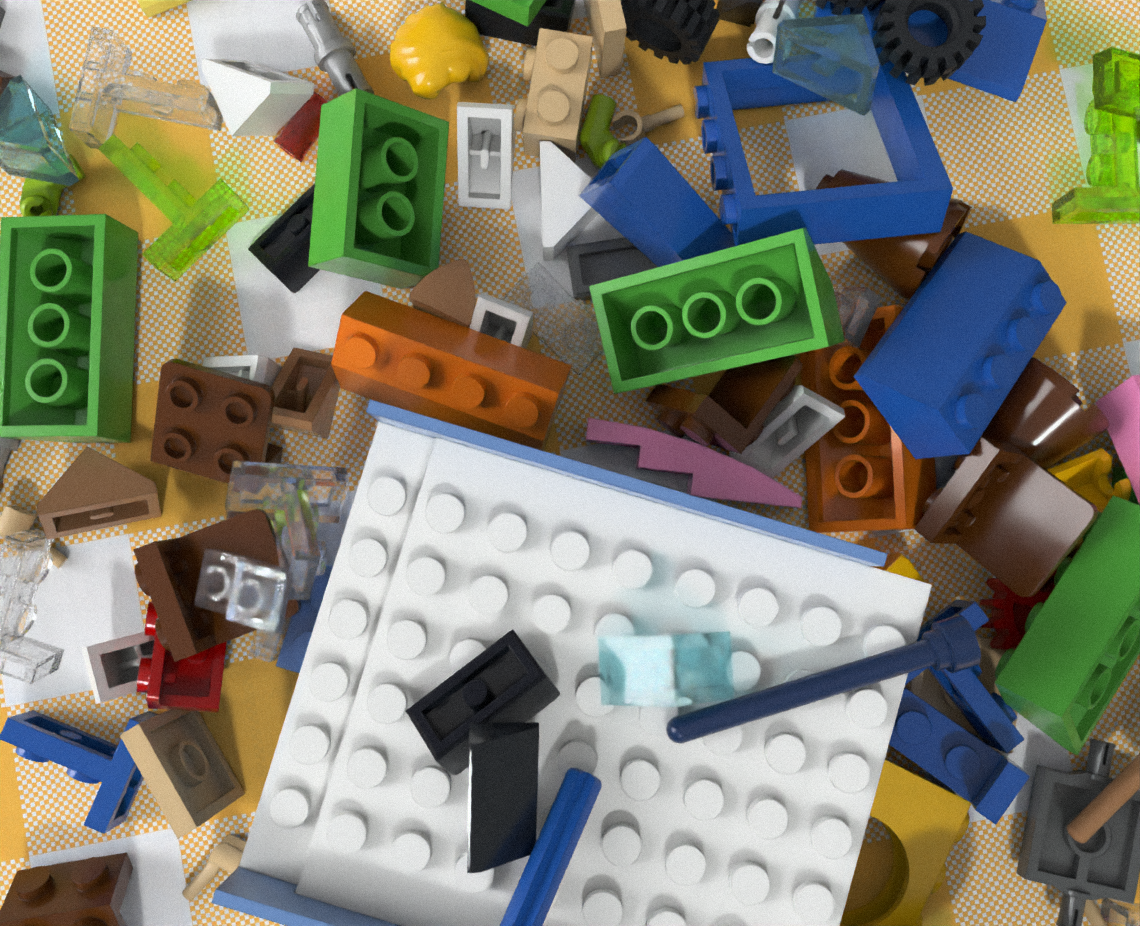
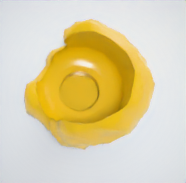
[390,2,490,100]

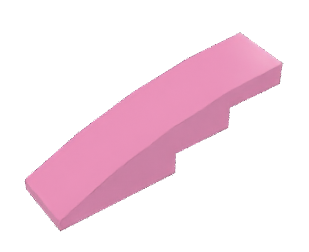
[586,418,802,508]

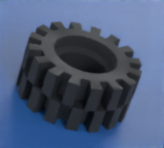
[621,0,720,65]
[872,0,986,86]

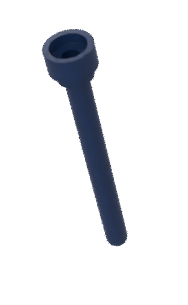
[666,615,981,744]

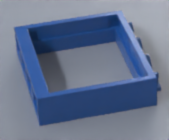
[693,47,953,246]

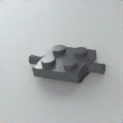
[1016,738,1140,926]

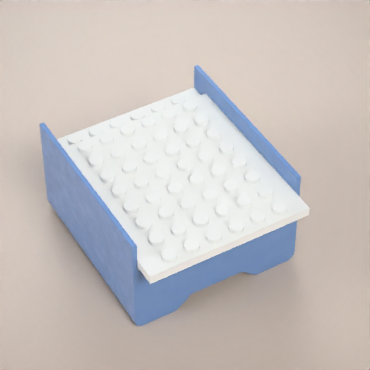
[211,399,932,926]

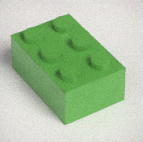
[308,88,449,289]

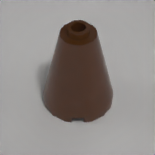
[815,169,972,300]
[950,357,1109,473]

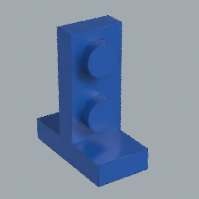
[905,599,1025,753]
[889,687,1030,825]
[0,710,158,834]

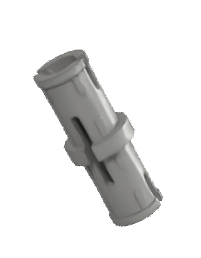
[296,0,374,96]

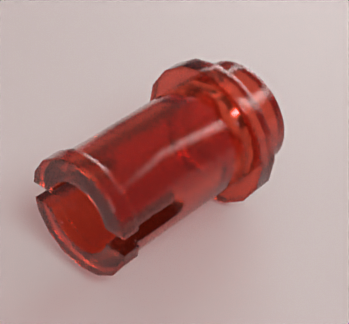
[273,92,328,163]

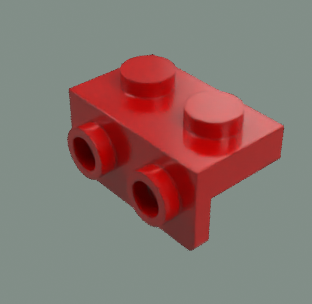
[137,602,227,712]

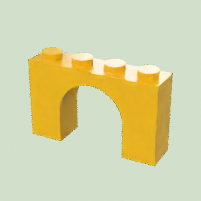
[840,758,971,926]

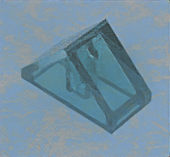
[772,14,880,116]
[0,74,79,186]
[598,631,734,707]

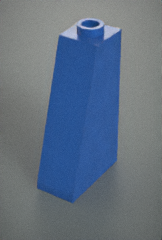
[579,137,735,267]

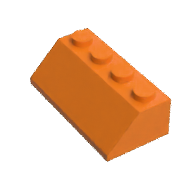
[331,291,572,451]
[800,305,937,533]

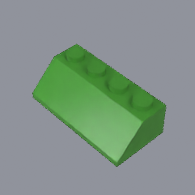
[0,214,138,443]
[589,228,845,394]
[995,495,1140,755]

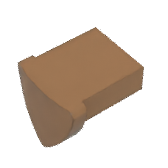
[409,259,476,328]

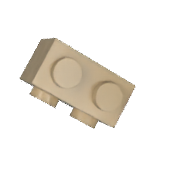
[514,28,593,162]

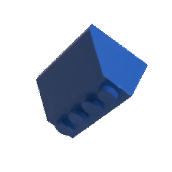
[810,0,1047,102]
[853,231,1067,459]

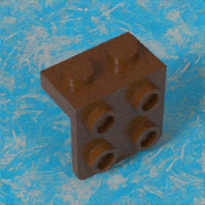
[645,355,803,454]
[150,359,283,492]
[914,437,1098,597]
[134,509,301,662]
[0,852,133,926]

